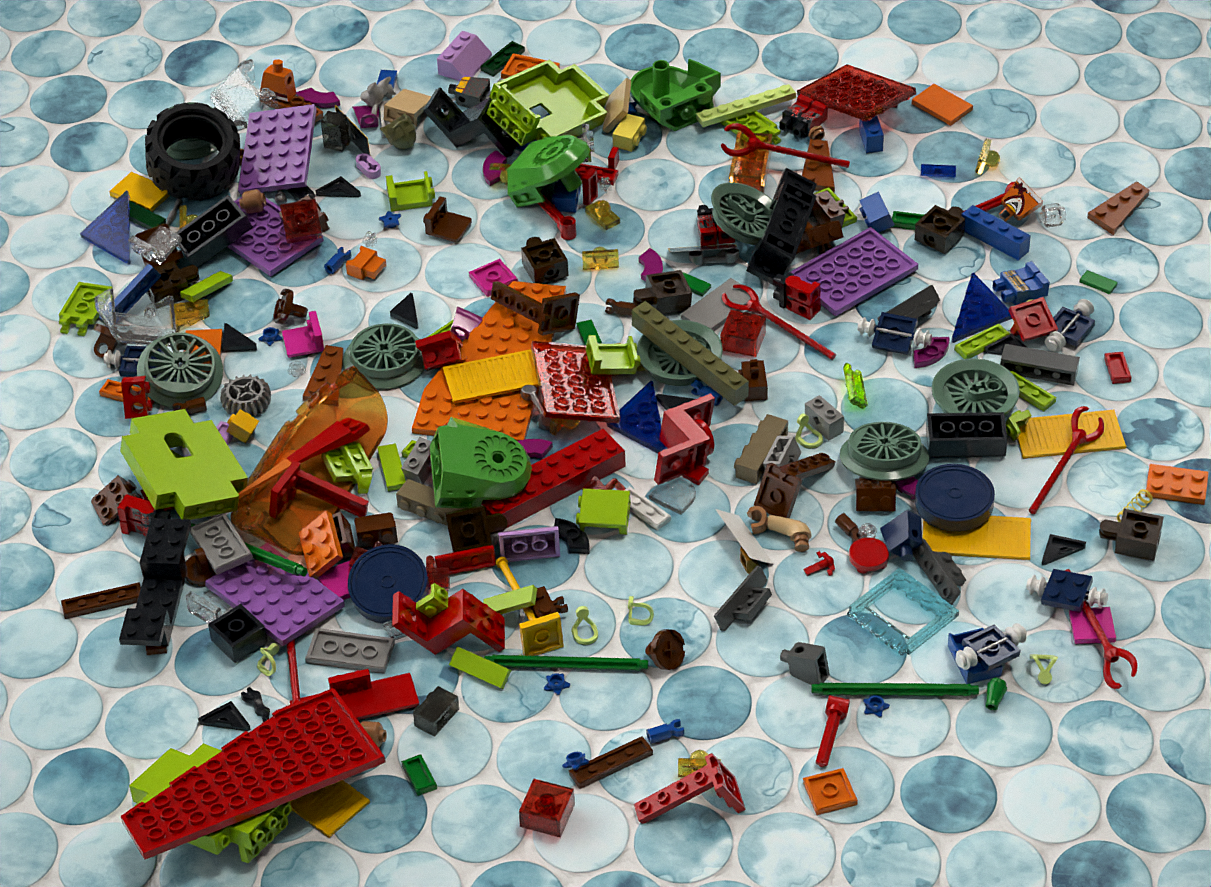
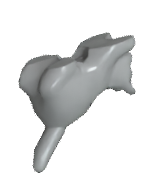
[360,76,396,115]

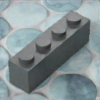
[1000,344,1080,386]

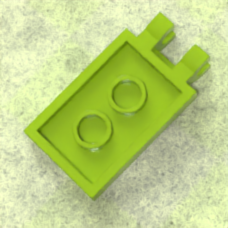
[719,111,781,152]
[59,282,113,336]

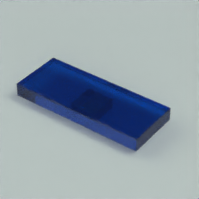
[920,164,956,177]

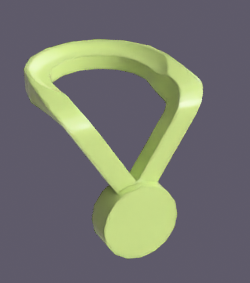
[795,413,823,448]
[628,596,654,625]
[571,606,598,645]
[257,643,279,676]
[1030,654,1058,684]

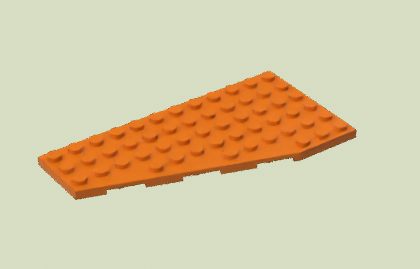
[412,281,566,441]

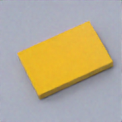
[109,172,169,212]

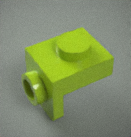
[1005,409,1032,441]
[416,583,448,618]

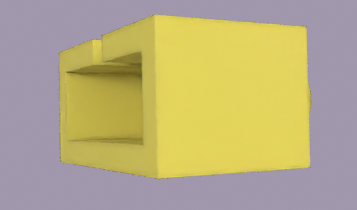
[612,114,647,152]

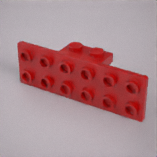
[290,669,419,720]

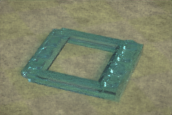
[847,568,959,656]

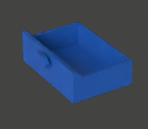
[948,628,1002,684]

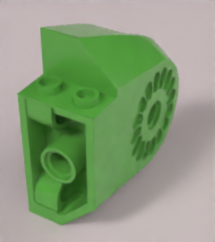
[630,59,721,131]
[507,135,590,207]
[429,417,532,509]

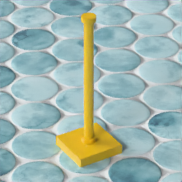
[496,557,564,656]

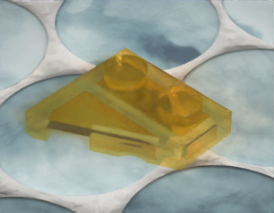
[171,299,210,333]

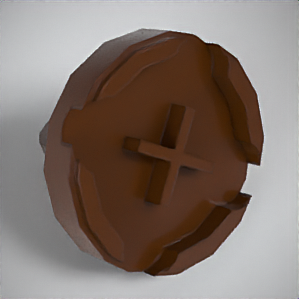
[273,289,308,325]
[93,323,129,359]
[185,547,216,586]
[645,629,685,670]

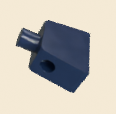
[880,510,922,561]

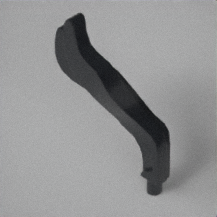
[241,687,270,722]

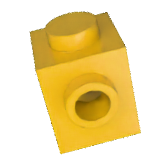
[226,409,259,444]

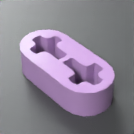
[356,154,381,179]

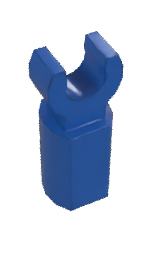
[324,247,352,274]
[691,380,723,406]
[646,719,685,744]

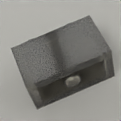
[321,111,351,152]
[413,686,459,737]

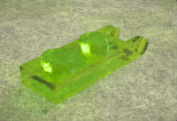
[843,363,868,409]

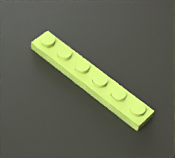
[696,84,796,127]

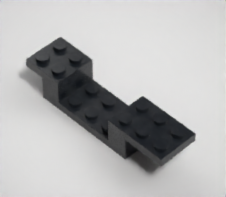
[746,168,817,287]
[119,518,191,646]

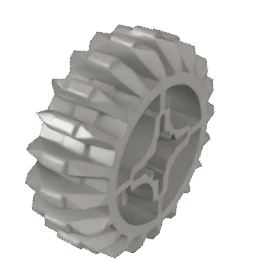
[220,374,271,417]

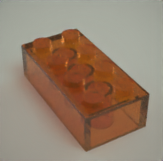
[729,132,772,193]

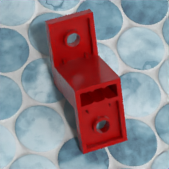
[654,394,715,485]
[392,589,505,655]

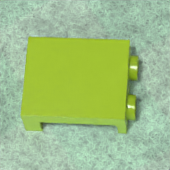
[385,171,435,212]
[585,335,640,374]
[576,488,631,535]

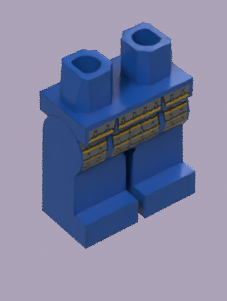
[992,261,1050,305]

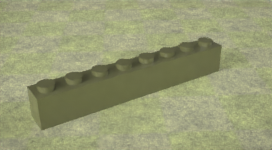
[632,301,749,406]

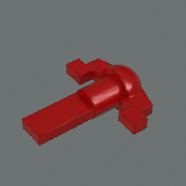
[803,551,835,576]

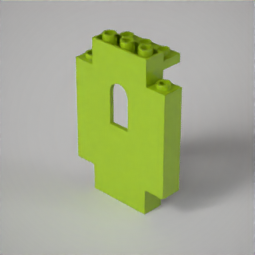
[486,59,609,146]
[120,409,248,520]
[129,743,292,863]

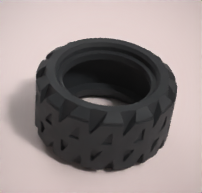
[145,102,240,201]

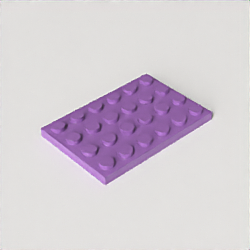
[238,104,316,195]
[227,189,324,277]
[791,227,918,316]
[205,543,345,646]

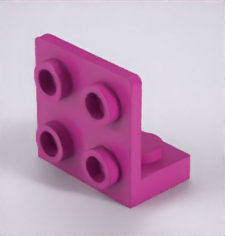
[282,311,324,358]

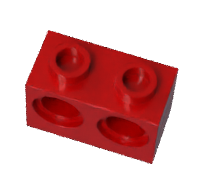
[121,376,152,419]

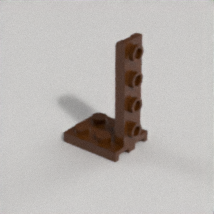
[491,281,580,335]
[754,453,836,518]

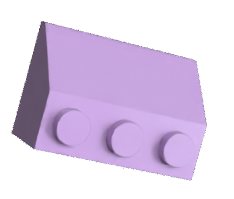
[437,31,492,81]
[498,526,560,562]

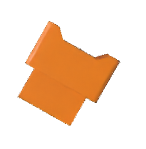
[346,246,387,280]

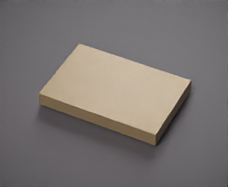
[603,78,631,134]

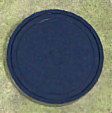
[915,464,995,532]
[348,544,430,624]

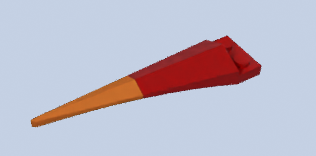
[238,417,371,499]

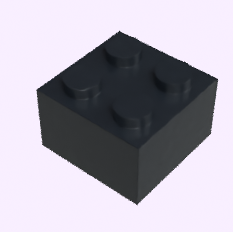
[208,604,268,663]

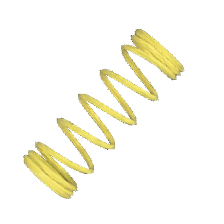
[1117,489,1153,522]

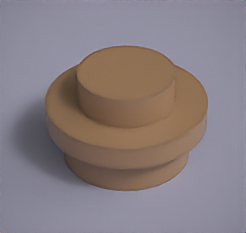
[808,126,825,140]

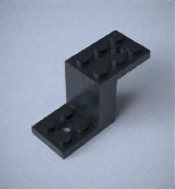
[423,87,518,158]

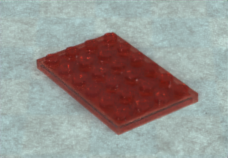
[797,64,916,121]
[531,341,621,423]

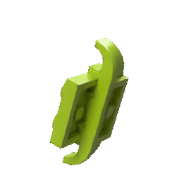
[321,441,373,494]

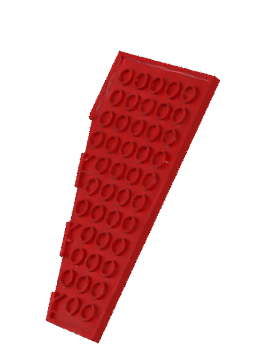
[121,688,386,860]

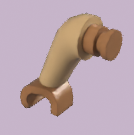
[747,506,812,552]

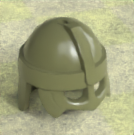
[380,114,416,149]

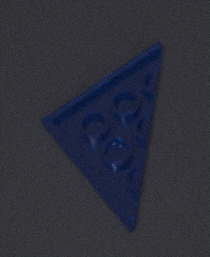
[80,191,131,265]
[952,273,1012,343]
[607,381,666,453]

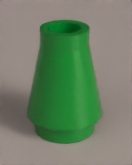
[985,678,1007,710]

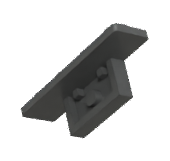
[877,285,940,321]
[912,538,966,606]
[714,566,772,631]

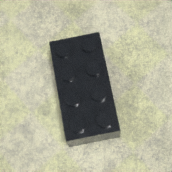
[171,195,253,268]
[926,412,1007,457]

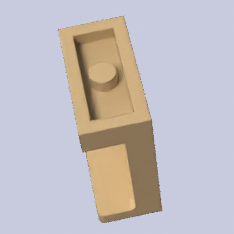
[384,89,431,127]

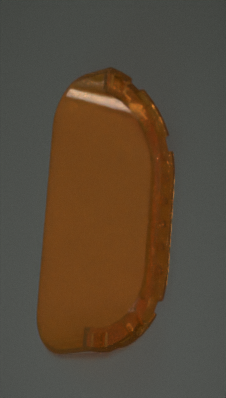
[231,365,388,556]

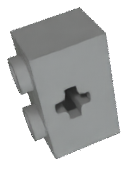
[805,395,844,441]
[763,436,802,469]
[401,437,432,484]

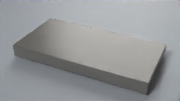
[681,278,758,331]
[190,513,253,575]
[305,628,395,674]

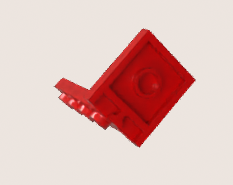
[268,460,369,519]
[634,753,746,824]

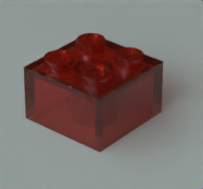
[280,199,322,244]
[720,310,766,357]
[519,778,575,838]

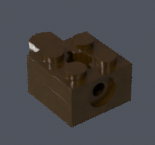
[914,205,965,254]
[521,237,569,284]
[146,261,200,310]
[633,270,692,314]
[445,505,508,553]
[1099,509,1164,561]

